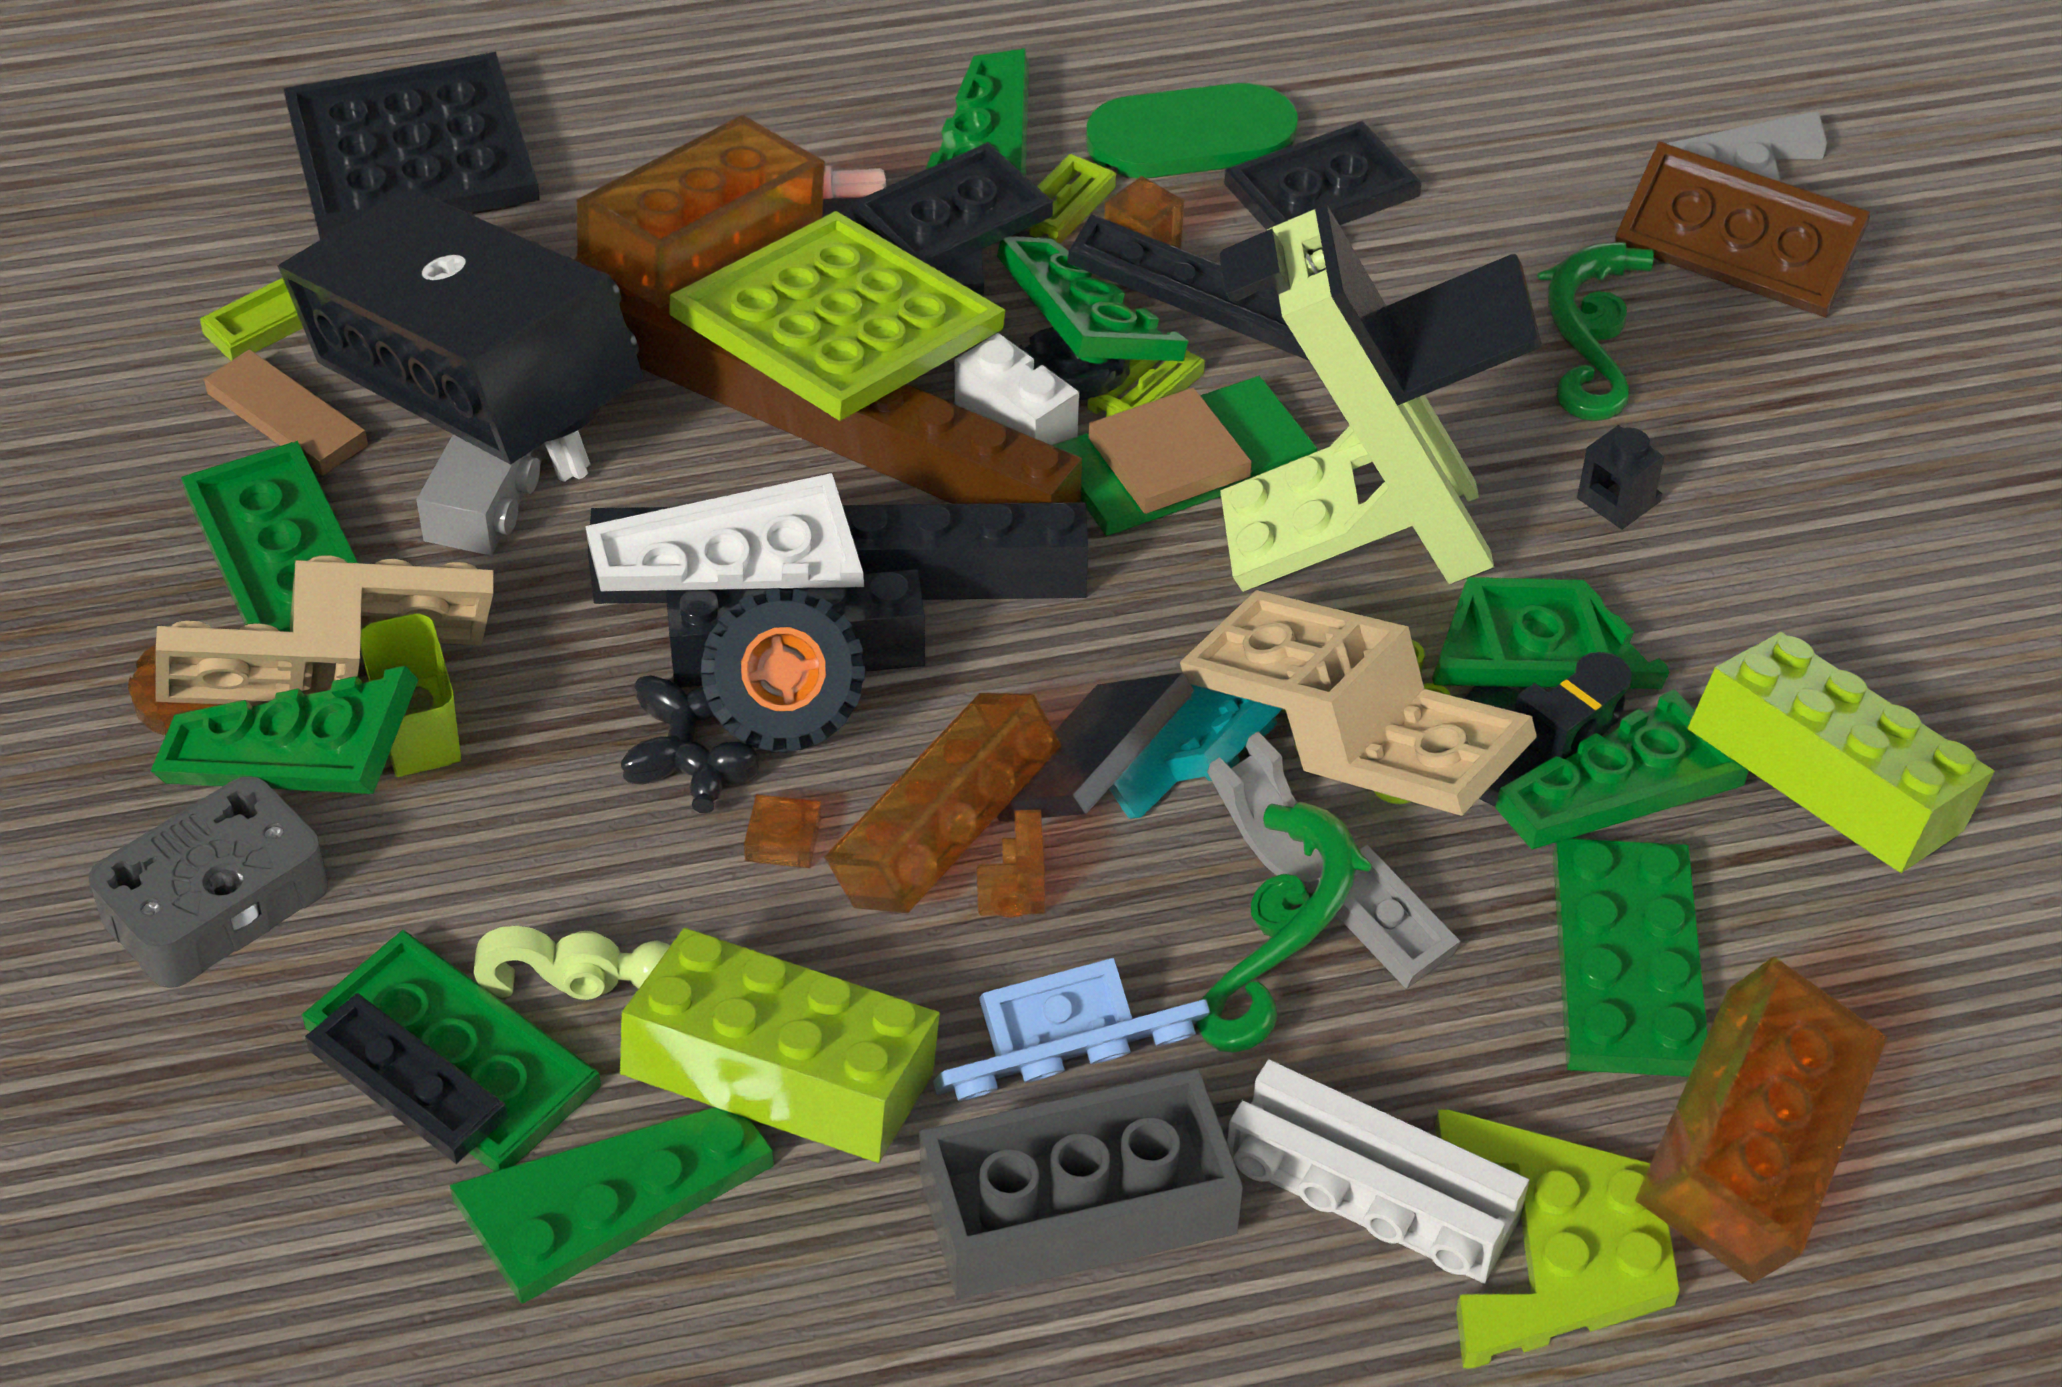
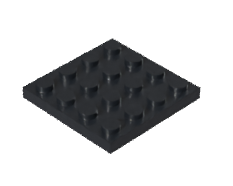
[283,52,540,240]

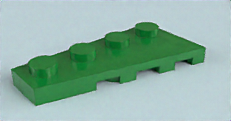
[997,236,1189,364]
[150,666,419,794]
[1495,689,1749,850]
[450,1107,774,1305]

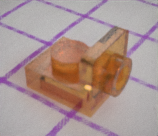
[977,810,1045,918]

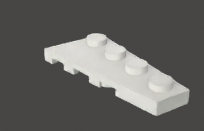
[585,473,864,591]

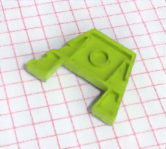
[1435,1110,1679,1368]

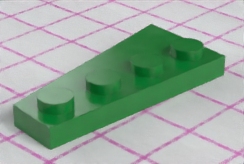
[926,48,1029,176]

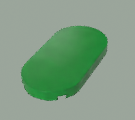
[1086,83,1298,179]

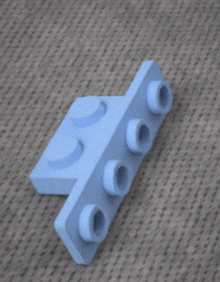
[933,958,1210,1101]

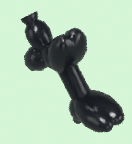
[621,675,759,813]

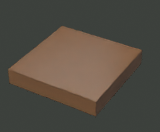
[1089,387,1251,514]

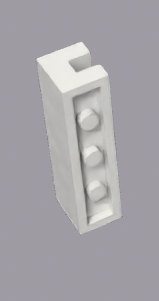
[1227,1059,1529,1284]

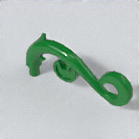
[1537,242,1653,421]
[1196,802,1372,1053]

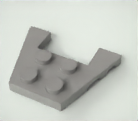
[1667,112,1853,266]

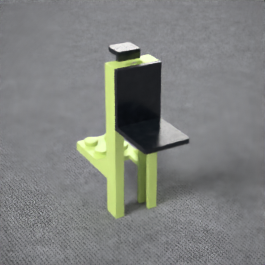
[1219,204,1542,592]

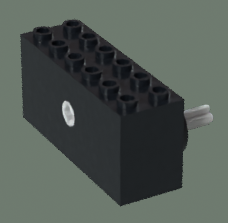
[277,187,644,482]

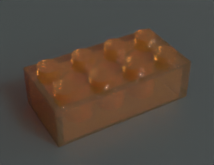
[577,115,825,308]
[1635,956,1888,1284]

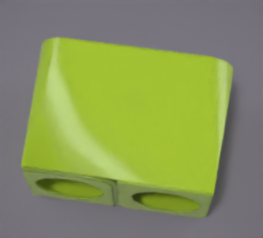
[360,614,461,777]

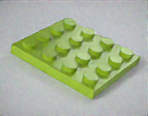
[669,211,1005,421]

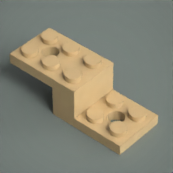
[156,556,493,706]
[1180,590,1537,816]

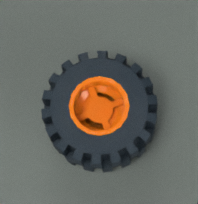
[701,588,865,753]

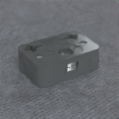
[89,776,328,988]

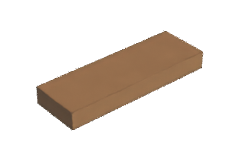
[204,349,368,476]

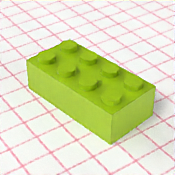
[1687,632,1995,873]
[620,927,940,1163]

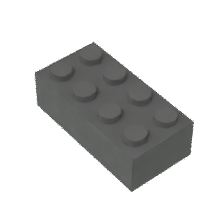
[919,1068,1243,1299]

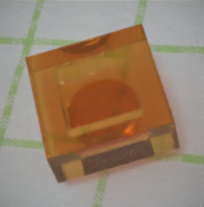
[744,794,821,869]

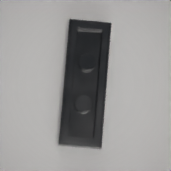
[305,993,508,1164]

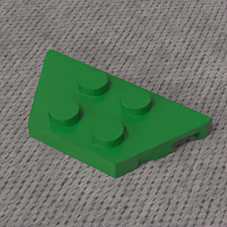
[1432,577,1670,689]

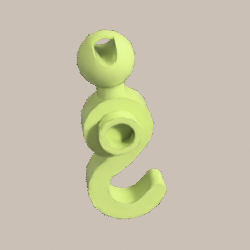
[474,926,670,1000]

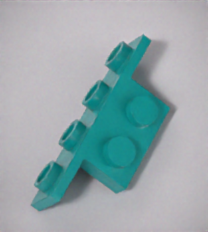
[1109,684,1282,819]

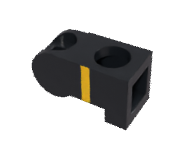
[1514,652,1632,761]

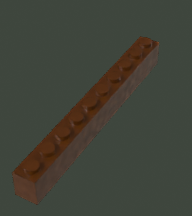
[574,248,1082,504]

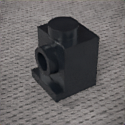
[1577,425,1665,530]

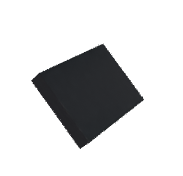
[1224,121,1421,231]
[849,142,1053,270]
[988,672,1194,822]

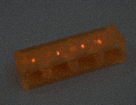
[824,693,1062,913]

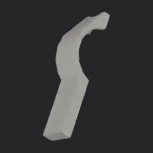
[1207,732,1460,989]

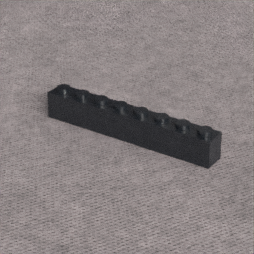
[588,503,1088,604]

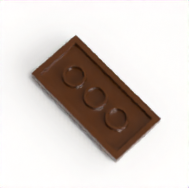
[1615,141,1870,318]

